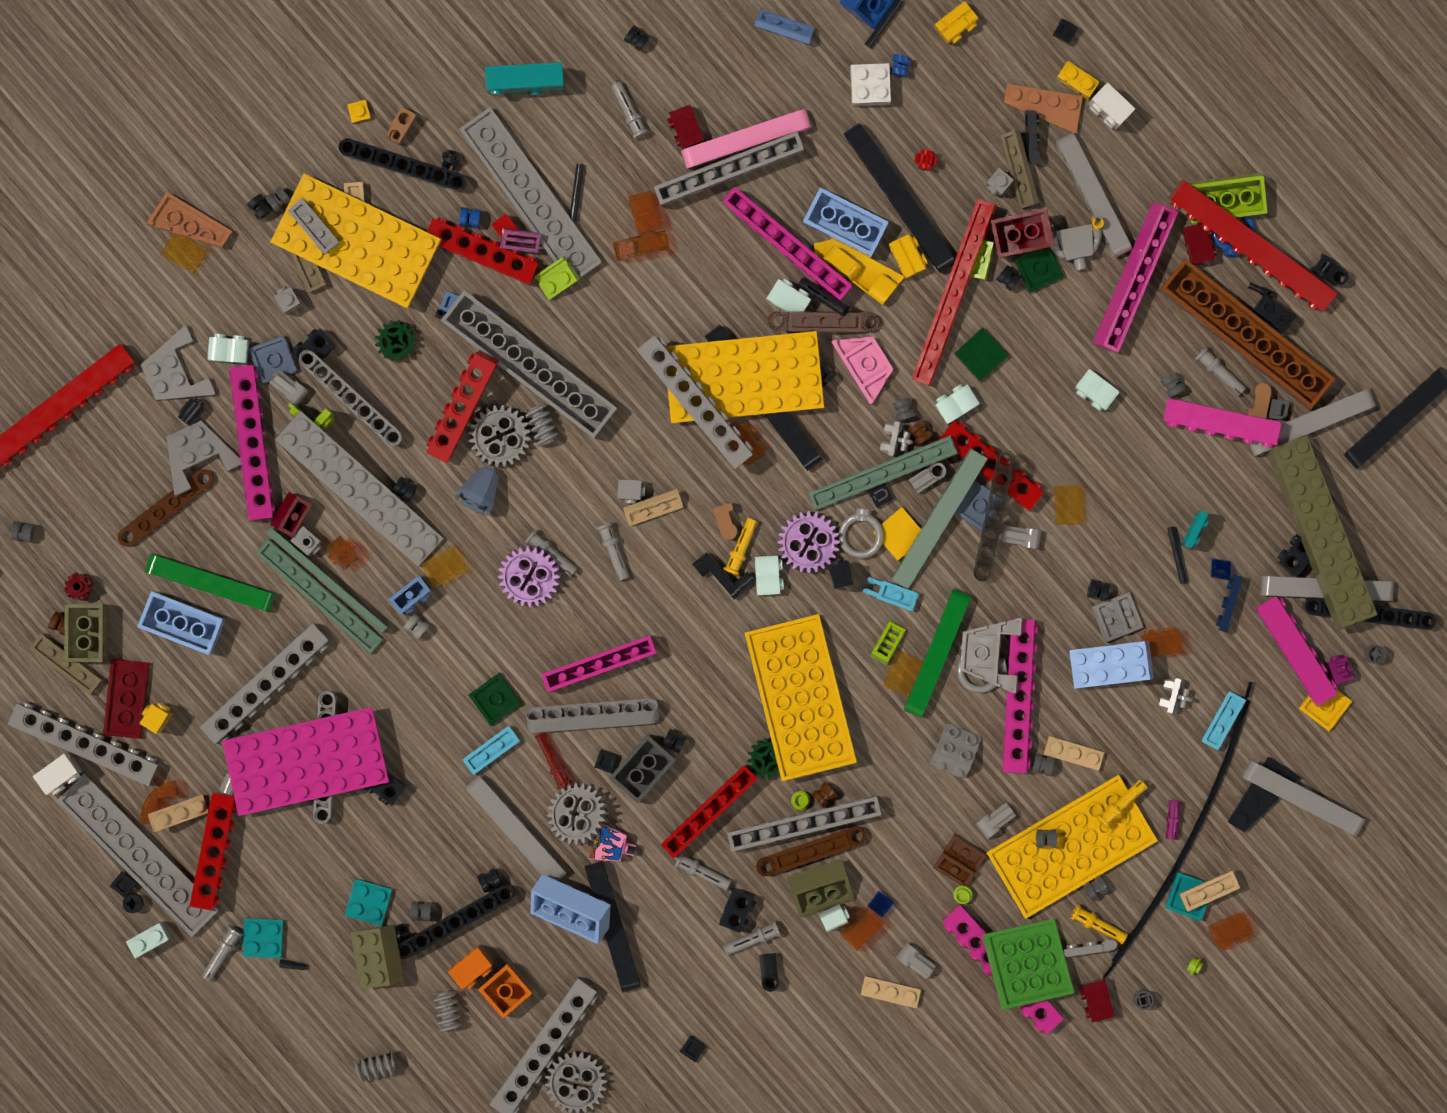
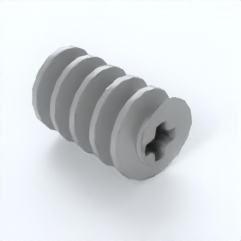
[525,404,558,447]
[432,990,462,1031]
[355,1051,396,1082]

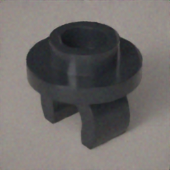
[442,150,461,171]
[394,923,410,944]

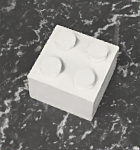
[850,63,891,106]
[1088,82,1135,130]
[32,752,83,795]

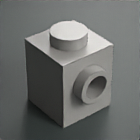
[985,168,1014,196]
[274,286,302,314]
[617,479,645,504]
[290,526,322,556]

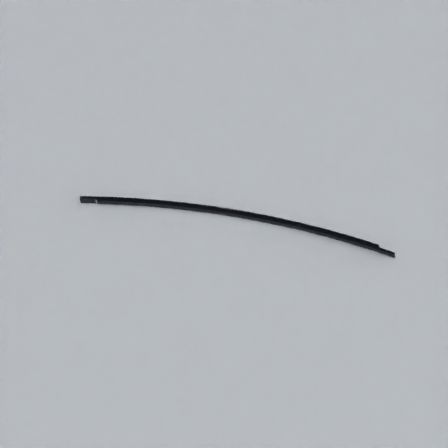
[1102,681,1253,979]

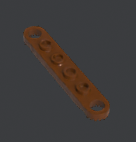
[768,311,880,332]
[118,469,214,547]
[756,826,866,876]

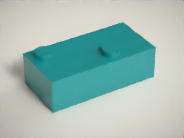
[485,62,565,95]

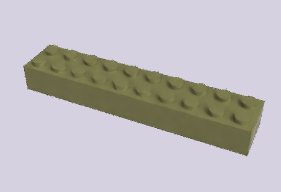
[1267,436,1377,631]

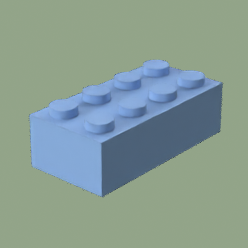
[802,187,889,258]
[137,591,226,655]
[1069,640,1154,689]
[530,874,610,944]

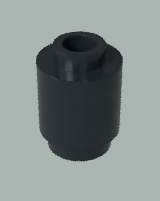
[178,397,205,426]

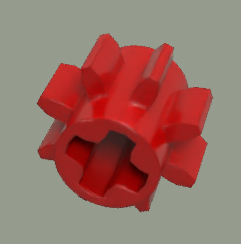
[914,149,938,171]

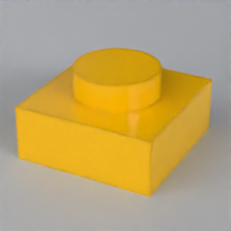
[347,100,371,124]

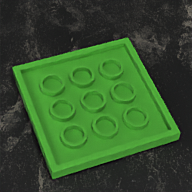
[982,919,1074,1010]

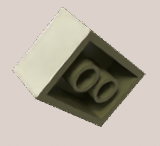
[350,925,404,989]

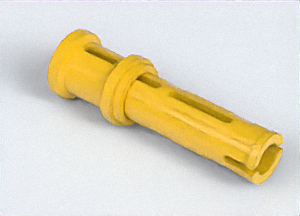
[723,518,758,576]
[1096,779,1148,829]
[1070,904,1128,944]

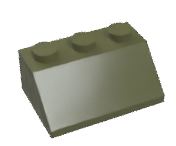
[64,604,108,662]
[787,859,855,917]

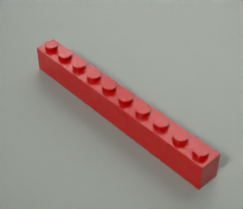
[1169,179,1337,312]
[0,343,137,468]

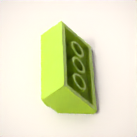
[1188,173,1267,223]

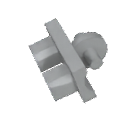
[880,421,913,458]
[1159,678,1193,714]

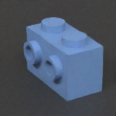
[388,575,432,615]

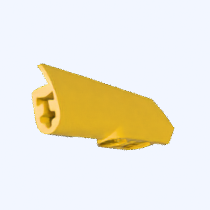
[814,239,904,305]

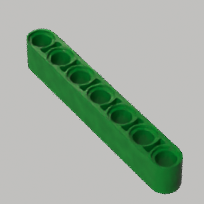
[144,553,276,612]
[904,588,971,718]

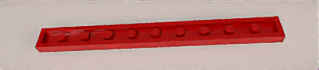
[912,199,997,386]

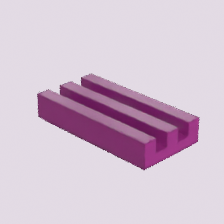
[500,228,541,253]

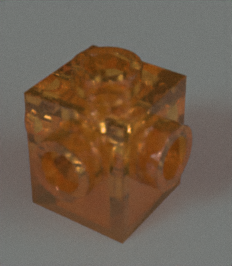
[326,536,359,571]

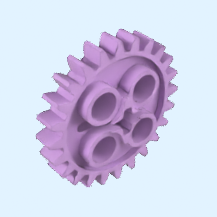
[778,511,840,573]
[498,545,561,607]

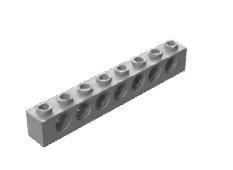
[654,132,804,207]
[637,335,753,470]
[199,623,330,744]
[7,701,160,786]
[727,796,881,852]
[490,977,598,1113]

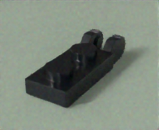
[1025,110,1040,165]

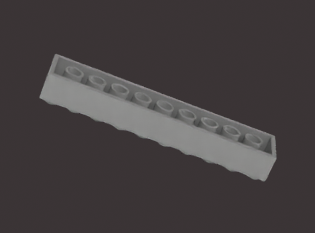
[441,290,617,439]

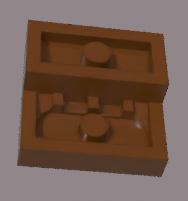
[933,833,987,886]

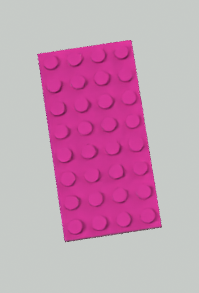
[222,707,389,816]

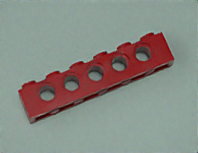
[427,217,539,286]
[426,350,500,463]
[939,421,1044,511]
[660,764,758,859]
[189,793,237,911]

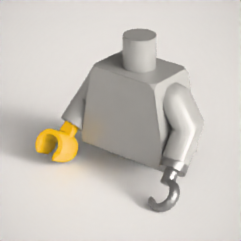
[1050,216,1104,271]

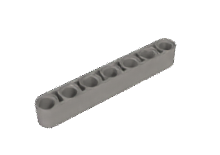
[1055,132,1132,258]
[299,349,402,446]
[1249,388,1376,456]
[1261,576,1394,601]
[313,691,337,824]
[526,699,659,733]
[1242,760,1365,837]
[465,775,567,881]

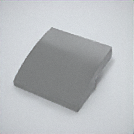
[1091,592,1143,642]

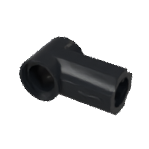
[759,953,779,992]

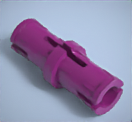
[1165,800,1181,840]

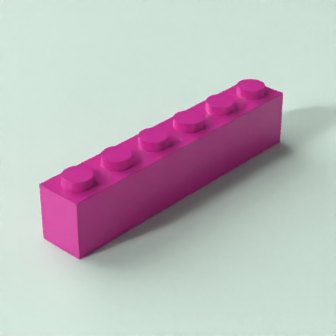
[1163,398,1283,448]
[1255,596,1338,706]
[541,635,657,692]

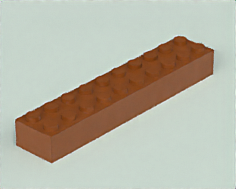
[1159,259,1335,410]

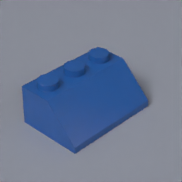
[839,0,895,29]

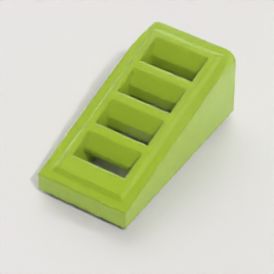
[870,620,906,665]

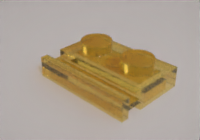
[160,233,208,274]
[1054,485,1084,525]
[421,546,468,589]
[883,651,923,697]

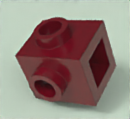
[64,572,94,601]

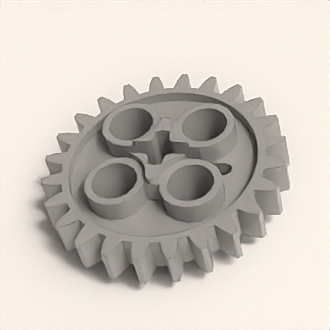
[469,405,531,467]
[547,783,608,846]
[545,1051,607,1113]

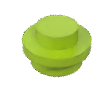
[791,791,810,810]
[953,885,973,904]
[1187,957,1203,976]

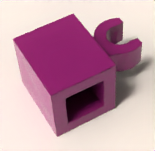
[1326,654,1354,684]

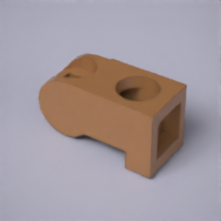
[386,106,419,145]
[1246,383,1271,418]
[713,503,737,540]

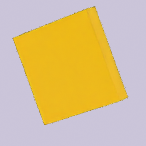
[873,507,921,561]
[1298,690,1352,732]

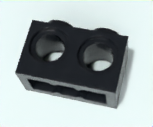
[1251,294,1296,334]
[291,328,337,371]
[1277,534,1310,577]
[829,559,854,589]
[364,771,407,806]
[719,888,756,933]

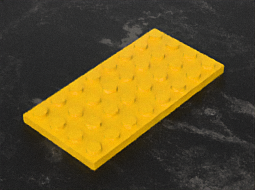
[270,174,441,309]
[664,331,824,423]
[745,614,857,782]
[986,775,1158,919]

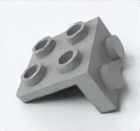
[929,724,981,778]

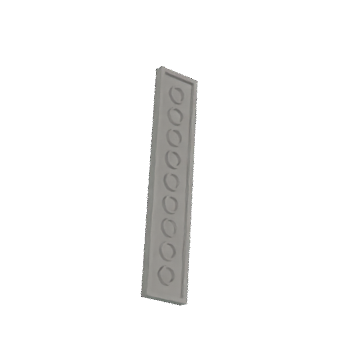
[459,107,602,278]
[275,410,444,566]
[57,773,220,937]

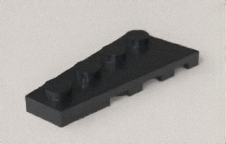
[1227,757,1301,832]

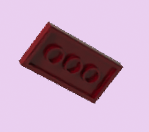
[103,659,150,739]

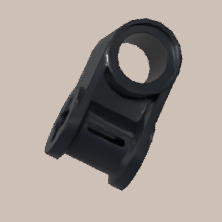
[1310,254,1348,287]

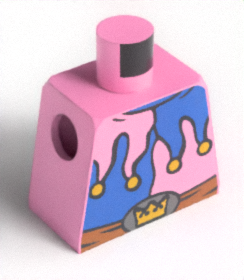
[589,823,636,861]

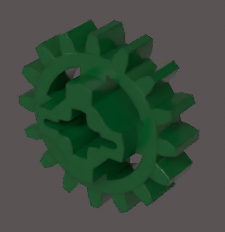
[375,320,417,362]
[747,738,779,780]

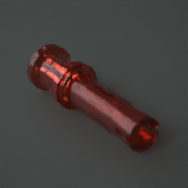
[535,732,573,790]

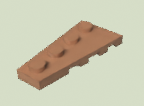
[1004,84,1083,135]
[146,192,232,249]

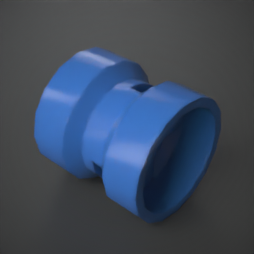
[890,54,912,78]
[459,207,481,228]

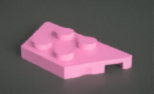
[831,337,893,404]

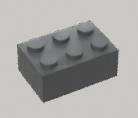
[609,734,676,803]

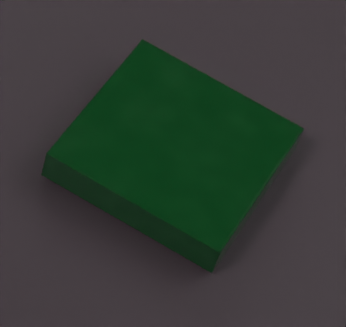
[1013,247,1064,293]
[954,327,1008,381]
[468,672,522,726]

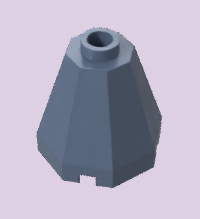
[455,466,499,516]

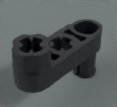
[692,552,755,600]

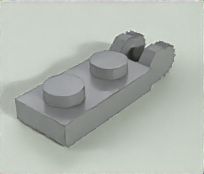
[1063,939,1117,957]

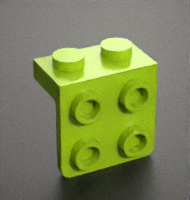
[288,402,335,430]

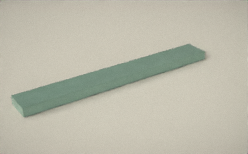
[808,436,958,511]
[891,448,988,589]
[266,527,389,632]
[256,539,384,654]

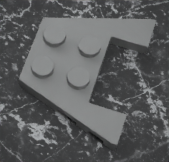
[141,325,216,400]
[166,421,241,497]
[960,618,1023,693]

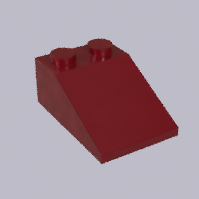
[991,208,1055,258]

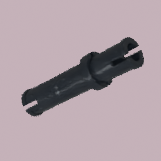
[798,277,850,317]

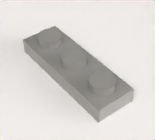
[288,198,340,255]

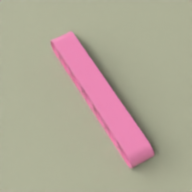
[681,109,812,170]

